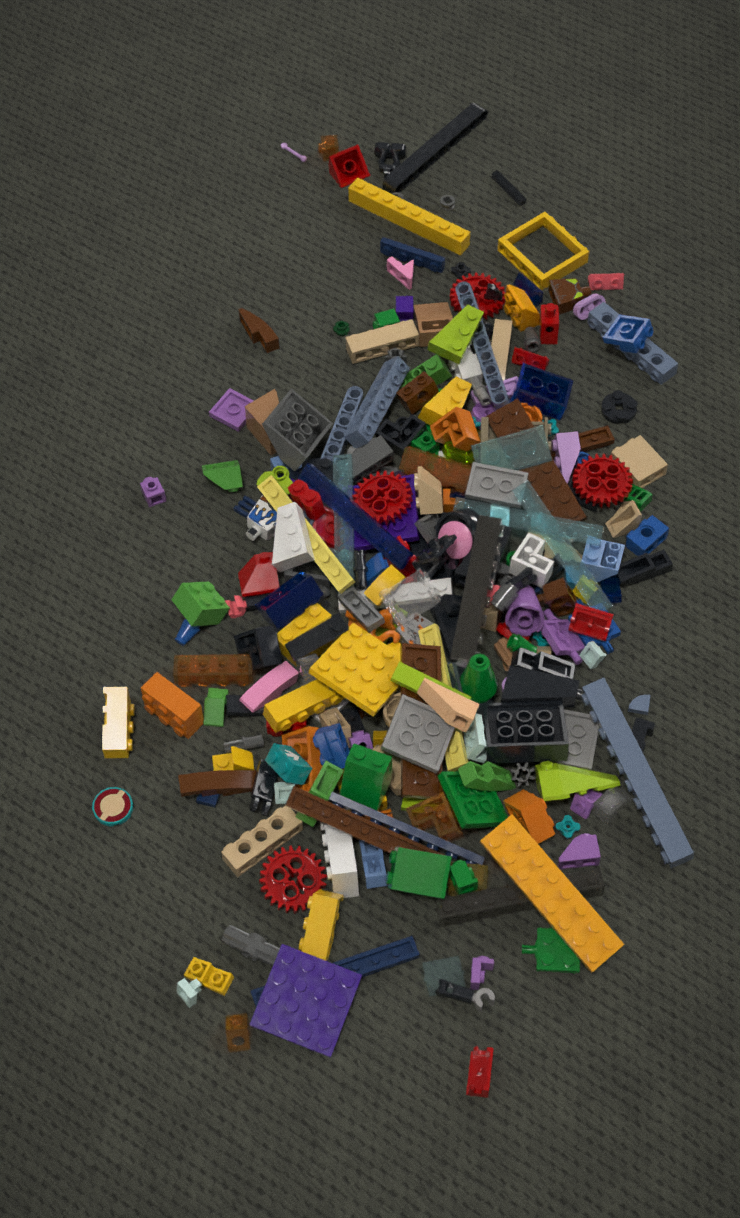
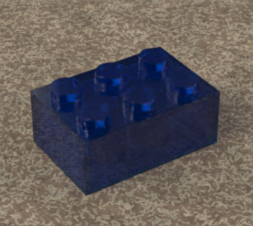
[510,363,574,420]
[255,571,324,629]

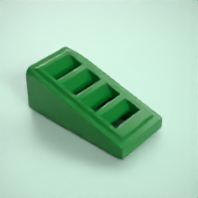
[624,484,653,512]

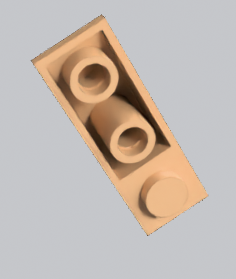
[417,678,479,733]

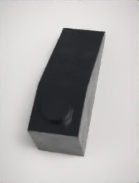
[284,613,349,661]

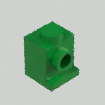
[411,431,439,462]
[449,860,478,896]

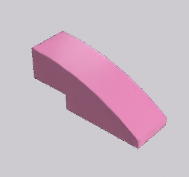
[239,661,299,712]

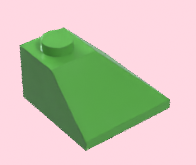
[202,460,243,492]

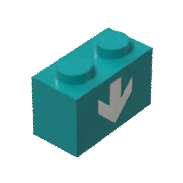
[265,743,312,785]

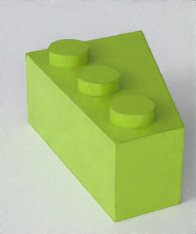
[427,305,484,365]

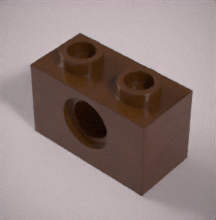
[396,371,439,415]

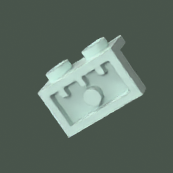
[464,713,486,763]

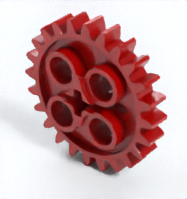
[450,272,506,320]
[572,454,633,507]
[352,471,413,526]
[259,845,327,914]

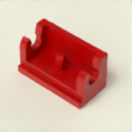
[568,603,614,642]
[466,1046,494,1098]

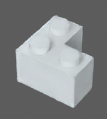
[509,533,554,588]

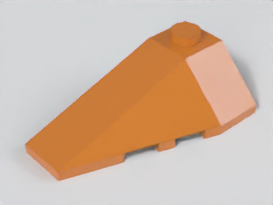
[282,726,322,792]

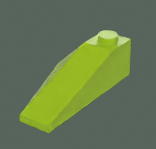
[535,761,620,801]

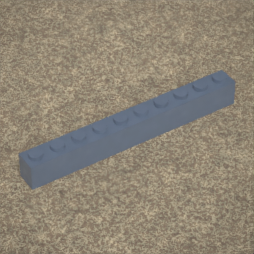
[581,678,694,868]

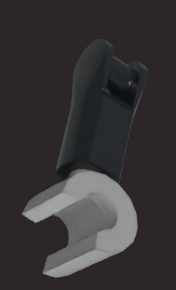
[435,979,495,1012]

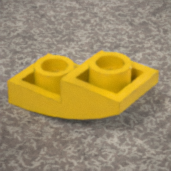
[364,565,406,606]
[184,957,234,996]

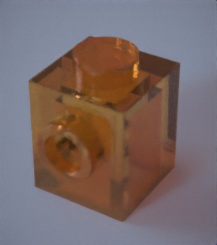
[318,135,339,161]

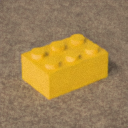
[277,601,340,671]

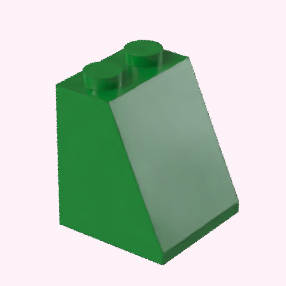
[340,743,392,811]
[386,847,451,899]

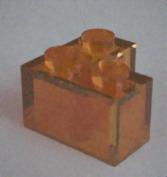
[406,792,463,841]

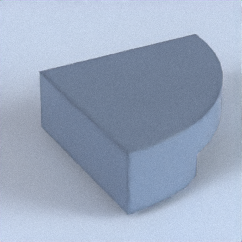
[628,695,651,715]

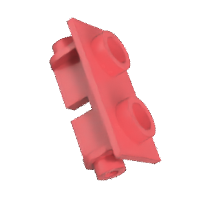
[588,273,624,290]

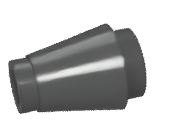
[524,327,541,352]

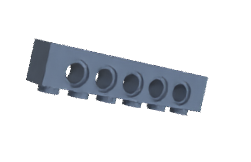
[587,302,678,385]
[343,356,410,448]

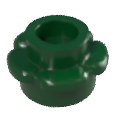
[333,321,350,336]

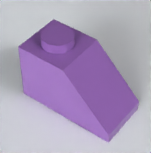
[557,833,601,870]

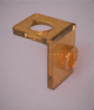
[226,1013,250,1052]

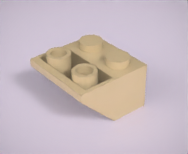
[414,466,443,515]

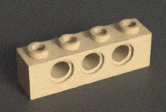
[222,806,303,877]

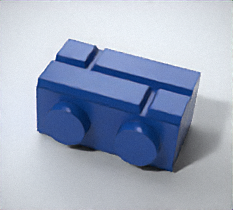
[313,723,350,769]

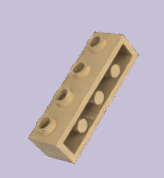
[346,319,419,364]

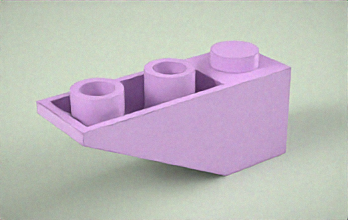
[551,432,581,484]

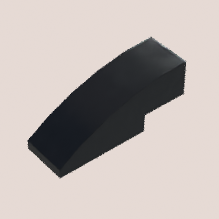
[616,549,673,584]
[511,647,575,679]

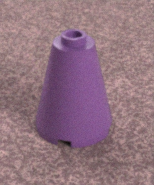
[505,585,544,636]

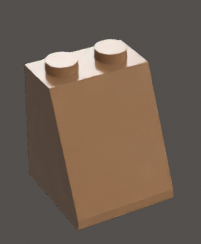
[244,389,279,455]

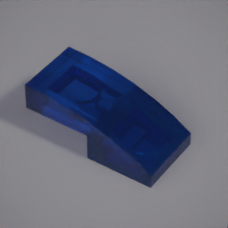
[600,575,622,603]

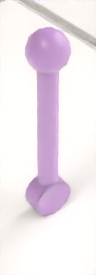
[281,143,307,162]

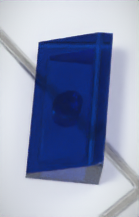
[512,273,543,308]

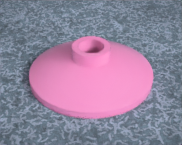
[438,521,473,559]

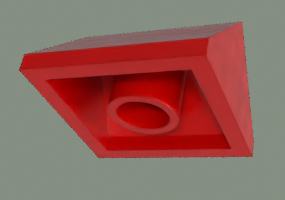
[329,144,370,188]

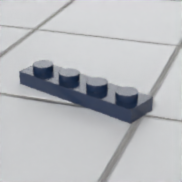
[380,237,445,273]

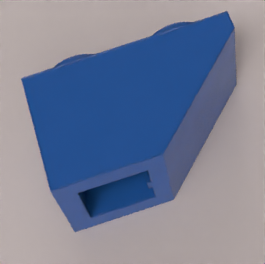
[365,553,389,590]

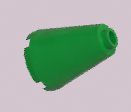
[458,654,498,704]

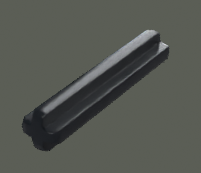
[491,170,526,206]

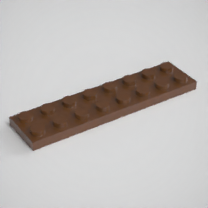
[486,399,587,537]
[400,643,443,800]

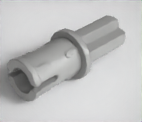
[469,376,492,406]

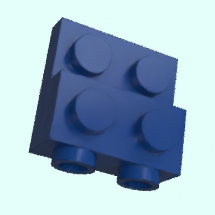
[603,314,653,353]

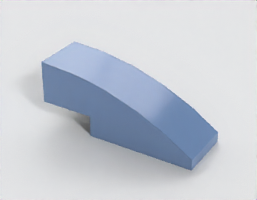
[359,840,387,889]

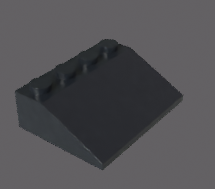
[483,700,569,763]

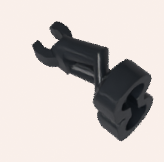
[374,142,406,179]

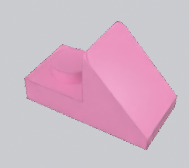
[387,257,414,290]

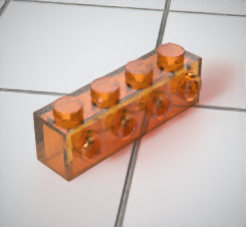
[399,446,472,493]
[173,654,253,687]

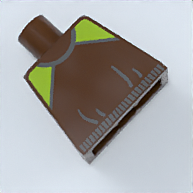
[548,278,591,315]

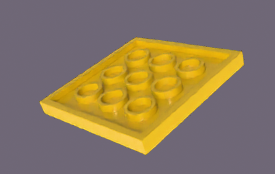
[308,623,401,717]

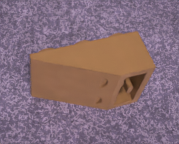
[413,302,453,347]

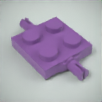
[541,609,585,665]

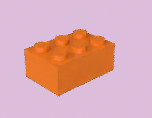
[141,672,204,739]

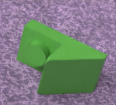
[204,688,229,727]

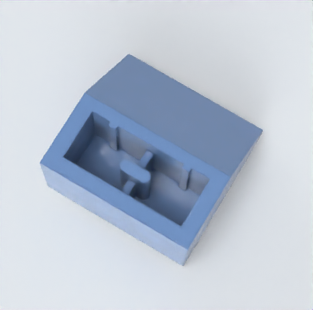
[578,537,625,583]

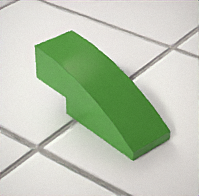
[295,760,344,827]
[458,761,516,791]

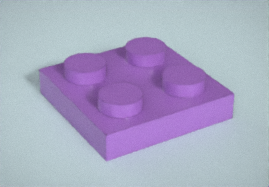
[209,388,253,432]

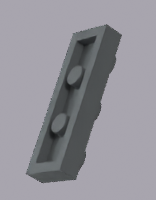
[338,586,385,632]

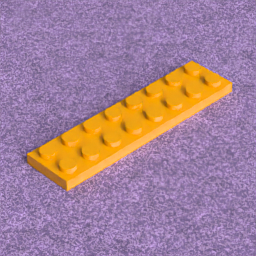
[480,815,624,973]

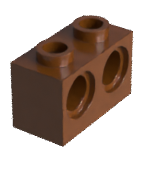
[541,577,577,617]

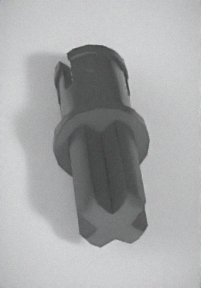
[223,734,264,753]

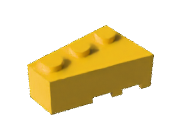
[417,376,472,425]

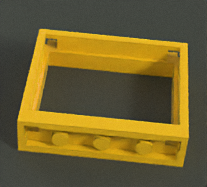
[497,212,589,291]

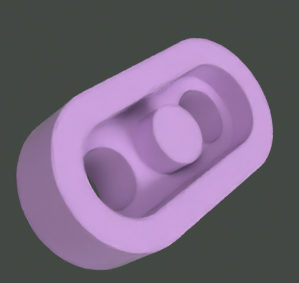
[573,294,605,320]

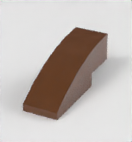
[238,308,280,353]

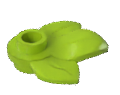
[257,466,293,495]

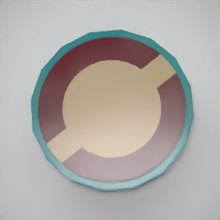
[92,787,133,827]

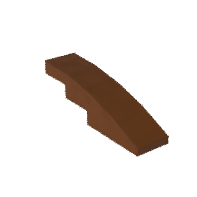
[178,770,256,797]

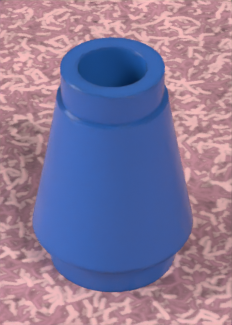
[175,619,200,646]

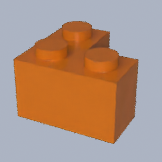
[430,407,481,451]
[503,789,555,844]

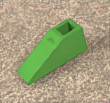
[398,354,452,391]

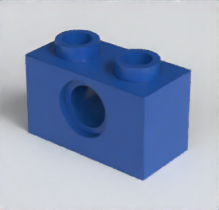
[625,515,669,556]

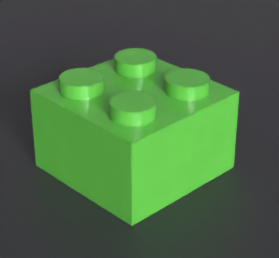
[171,582,230,626]

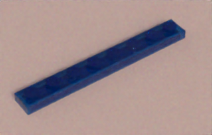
[298,463,414,570]

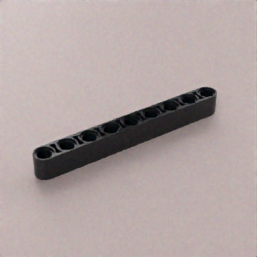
[382,103,488,193]

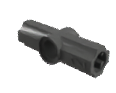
[222,925,280,967]

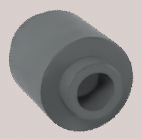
[490,583,518,612]

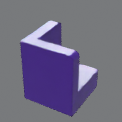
[396,296,413,322]

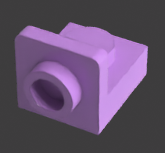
[570,789,605,819]
[470,956,494,990]

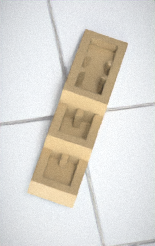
[486,319,513,386]

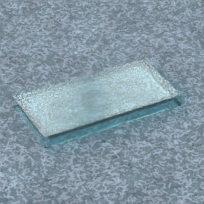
[471,425,552,470]

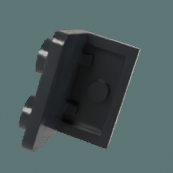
[411,534,457,581]

